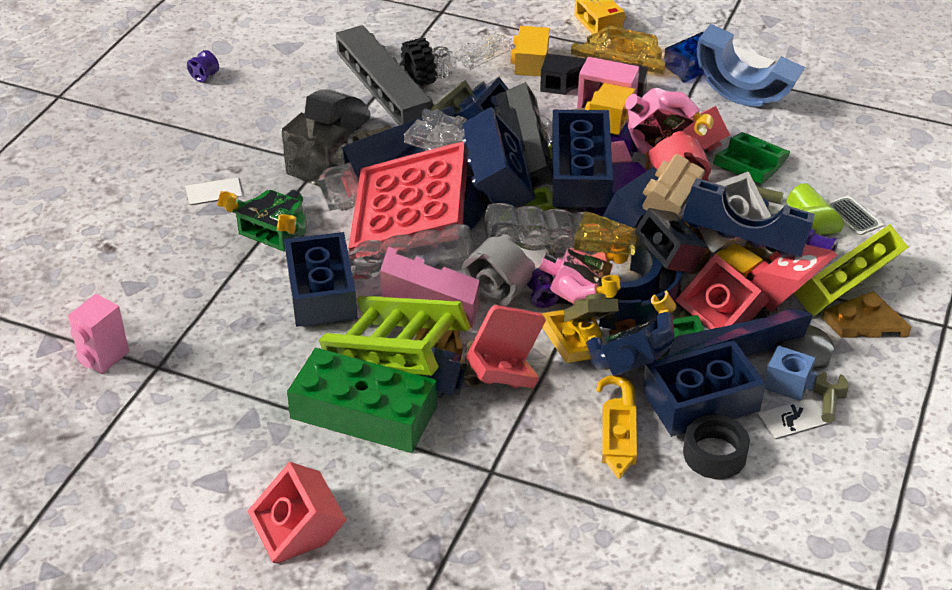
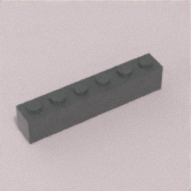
[336,25,434,125]

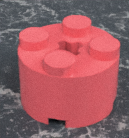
[648,131,711,181]

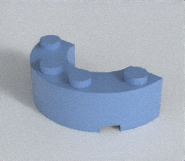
[697,24,805,107]

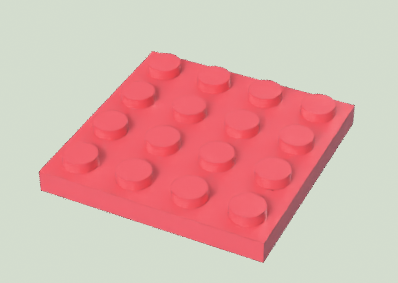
[348,141,469,256]

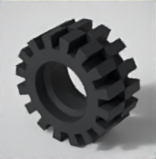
[401,38,437,86]

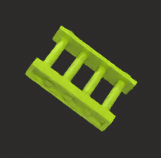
[319,296,471,376]

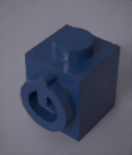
[417,347,468,398]

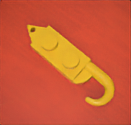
[596,375,637,479]

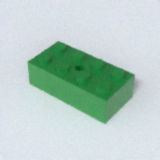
[287,347,437,453]

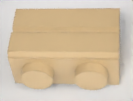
[642,154,705,216]

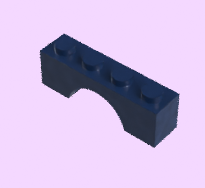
[682,178,815,257]

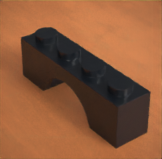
[540,53,648,98]

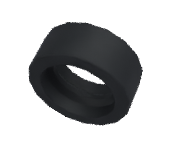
[683,414,750,479]

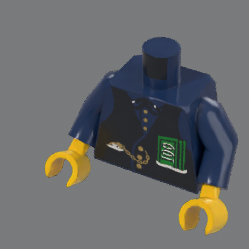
[578,291,676,376]

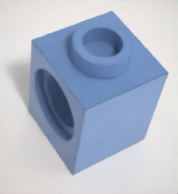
[765,346,818,401]

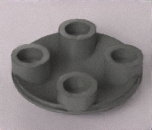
[772,325,834,368]

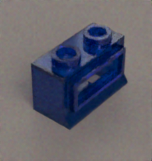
[663,32,705,83]

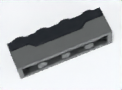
[495,82,552,188]

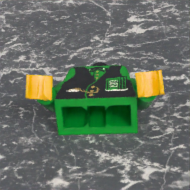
[217,190,307,252]

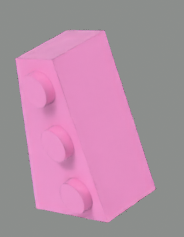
[380,246,480,327]

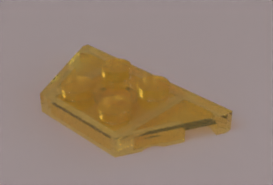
[571,26,665,75]

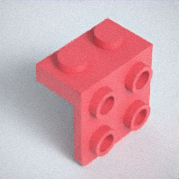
[465,305,546,388]

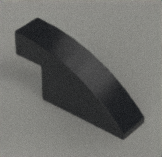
[304,89,371,146]

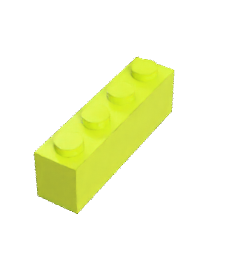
[794,224,909,317]

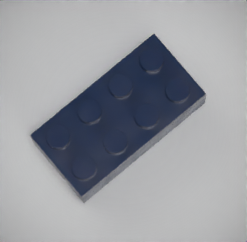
[552,109,613,208]

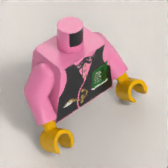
[625,88,714,171]
[539,240,628,304]

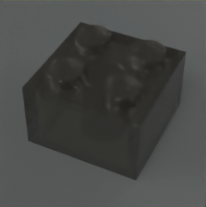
[281,112,350,191]

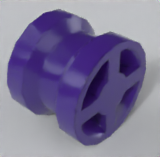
[187,50,220,82]

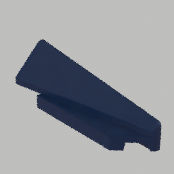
[342,106,457,182]
[664,309,813,359]

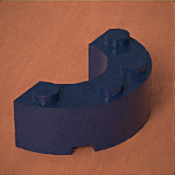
[599,236,683,330]

